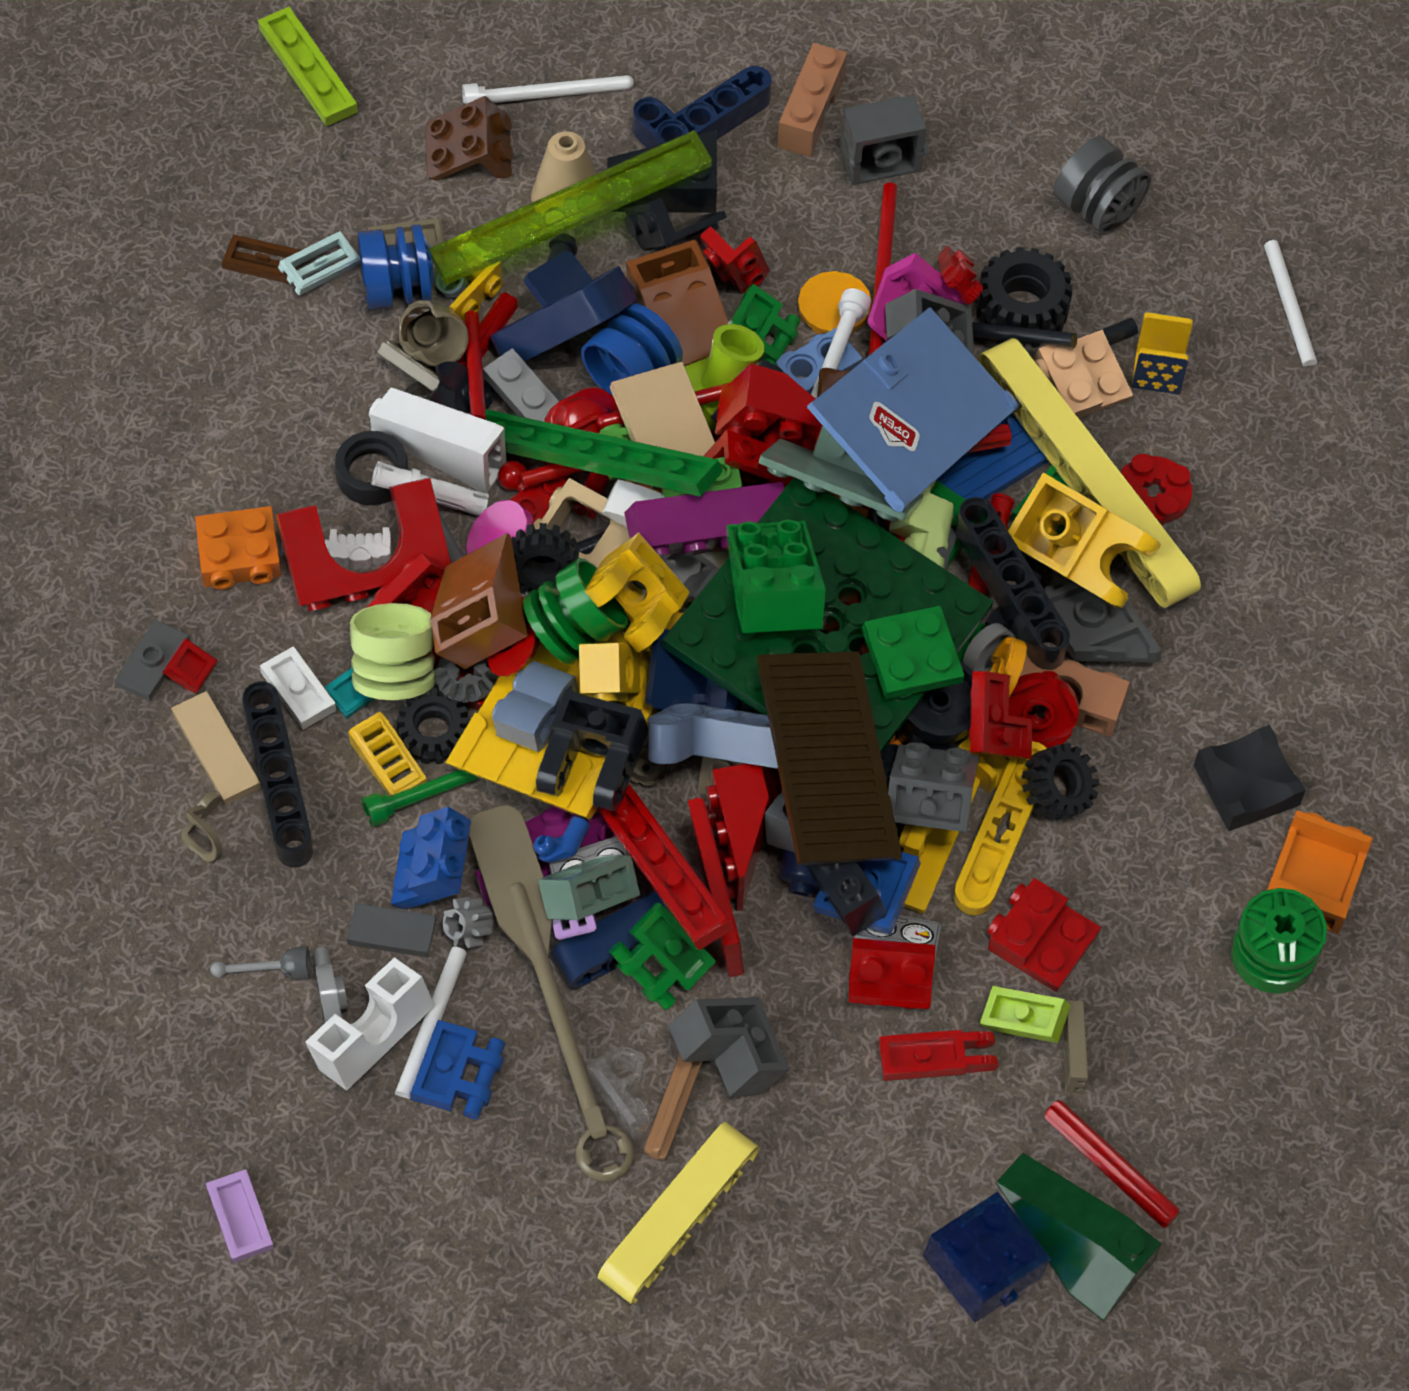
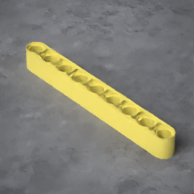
[978,338,1201,608]

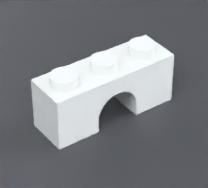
[305,958,435,1090]

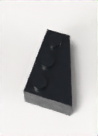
[607,130,717,213]

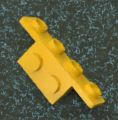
[899,776,980,914]

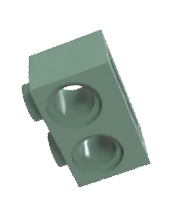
[538,855,640,920]

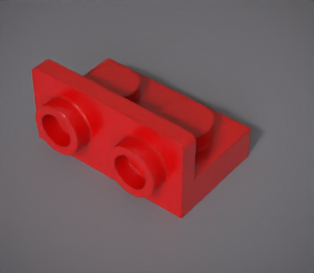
[848,938,936,1009]

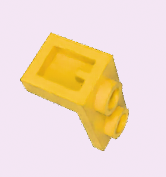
[450,240,503,320]

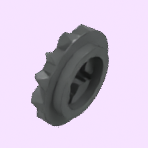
[435,656,499,702]

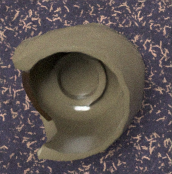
[399,300,469,366]

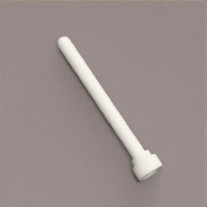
[462,75,634,104]
[811,288,871,399]

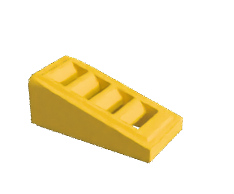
[348,712,427,796]

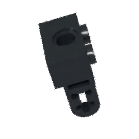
[536,690,648,812]

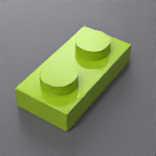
[980,986,1071,1043]

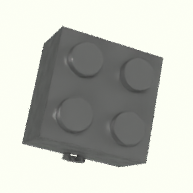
[840,95,928,185]

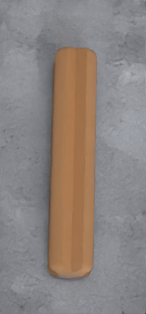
[644,1053,703,1160]

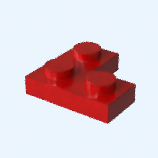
[969,671,1033,759]

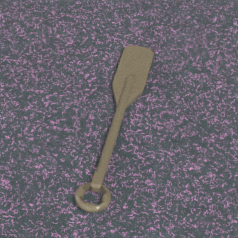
[469,805,634,1182]

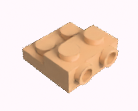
[1033,330,1133,418]

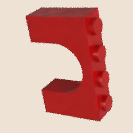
[275,478,451,611]

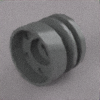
[1053,136,1152,235]

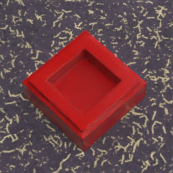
[162,638,218,693]

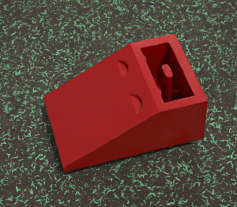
[715,363,823,451]
[706,764,769,911]

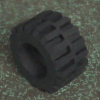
[976,247,1073,348]

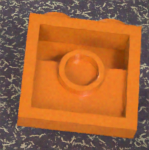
[195,506,282,590]

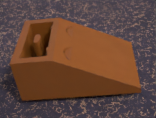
[626,239,729,367]
[430,533,528,669]

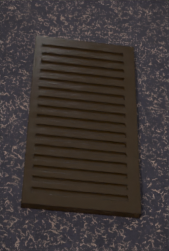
[756,651,902,865]

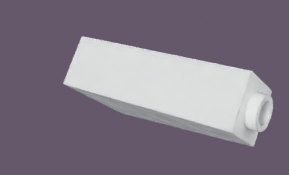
[369,387,506,493]

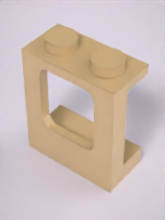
[533,478,629,568]

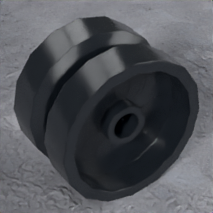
[896,661,973,749]

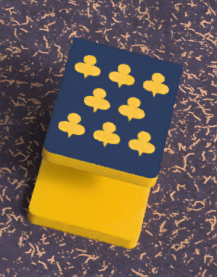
[1132,312,1193,395]

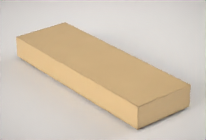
[171,691,261,805]

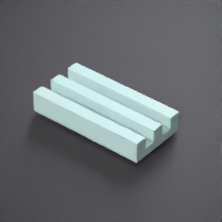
[278,231,361,296]

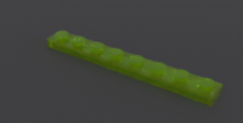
[429,130,712,285]

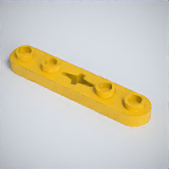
[954,741,1047,916]

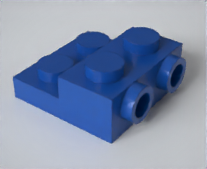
[391,806,471,909]

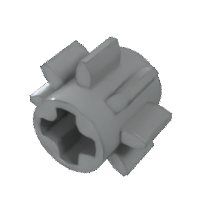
[443,897,493,948]

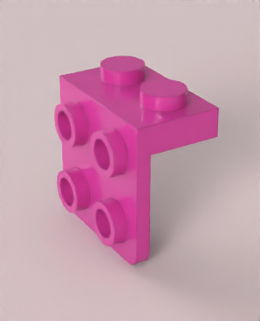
[868,253,966,341]

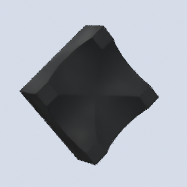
[1194,725,1306,831]

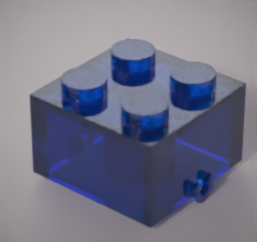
[923,1191,1051,1323]

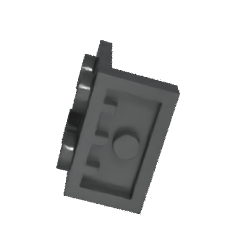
[888,742,979,832]

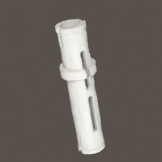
[371,461,489,517]

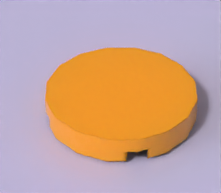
[797,271,872,335]
[986,636,1027,697]

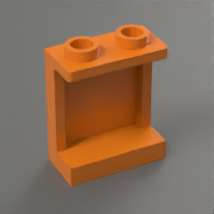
[1267,811,1373,934]

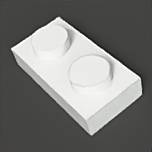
[260,646,336,730]

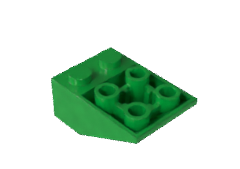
[726,519,826,633]

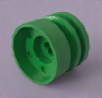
[523,558,628,665]
[1231,888,1327,994]

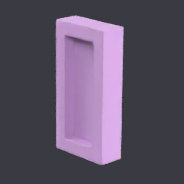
[205,1169,274,1263]

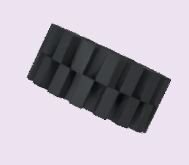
[511,523,579,592]
[397,689,469,764]
[1022,743,1099,821]

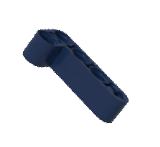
[633,66,772,148]
[489,266,637,361]
[551,860,699,990]

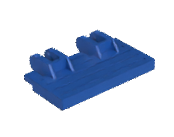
[936,413,1049,500]

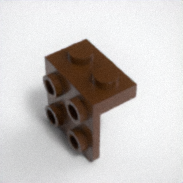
[426,96,513,181]

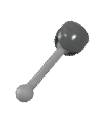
[210,946,311,980]

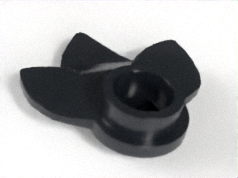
[428,361,494,415]

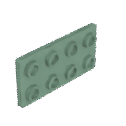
[758,426,924,521]

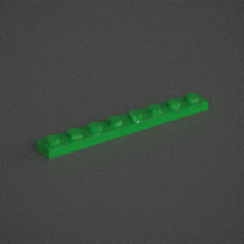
[486,409,723,497]

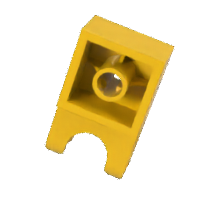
[1008,473,1161,609]

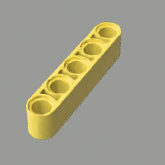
[597,1122,760,1305]

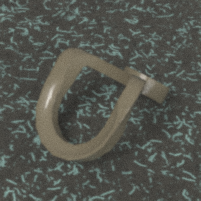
[181,791,222,863]

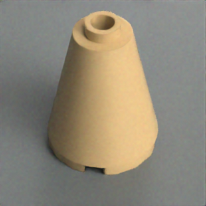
[531,131,604,227]

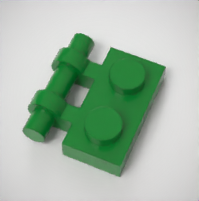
[728,284,801,365]
[609,902,716,1010]

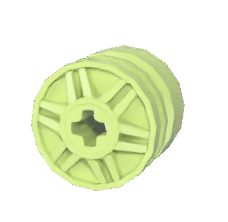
[350,603,436,700]

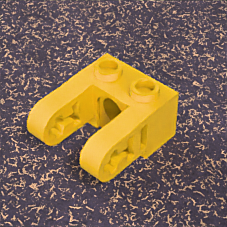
[584,532,690,652]

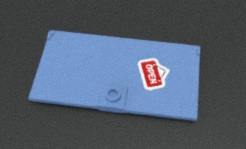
[807,307,1019,512]

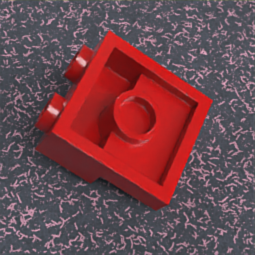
[987,878,1101,993]

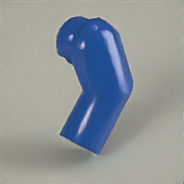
[533,816,590,863]

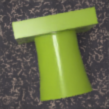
[685,324,764,432]

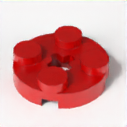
[1120,453,1193,525]
[1009,671,1079,748]

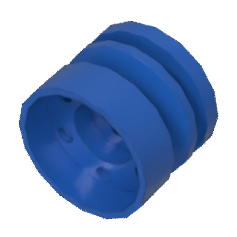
[358,224,434,310]
[581,303,683,396]

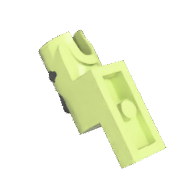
[889,480,957,569]

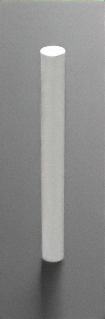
[1264,240,1317,367]
[395,947,467,1099]

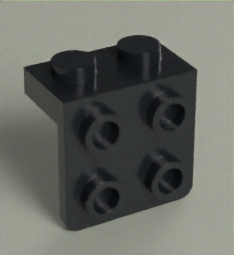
[624,198,727,252]

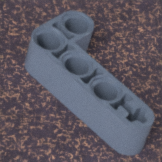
[648,703,778,768]

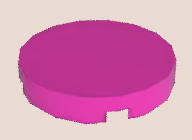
[466,500,534,554]

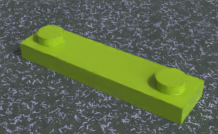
[258,6,358,127]

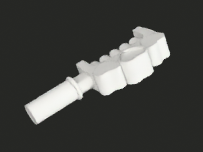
[282,527,391,569]

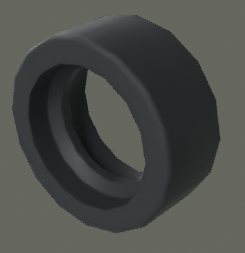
[335,431,408,505]

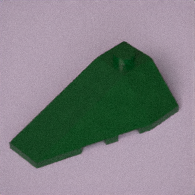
[996,1153,1162,1321]

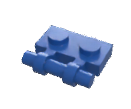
[411,1020,505,1120]

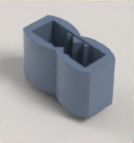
[492,661,579,752]

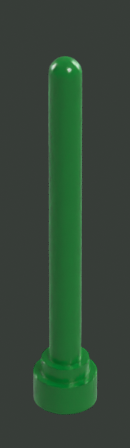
[361,770,481,828]

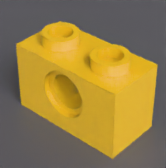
[579,643,640,702]

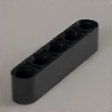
[955,497,1070,670]
[243,681,313,868]

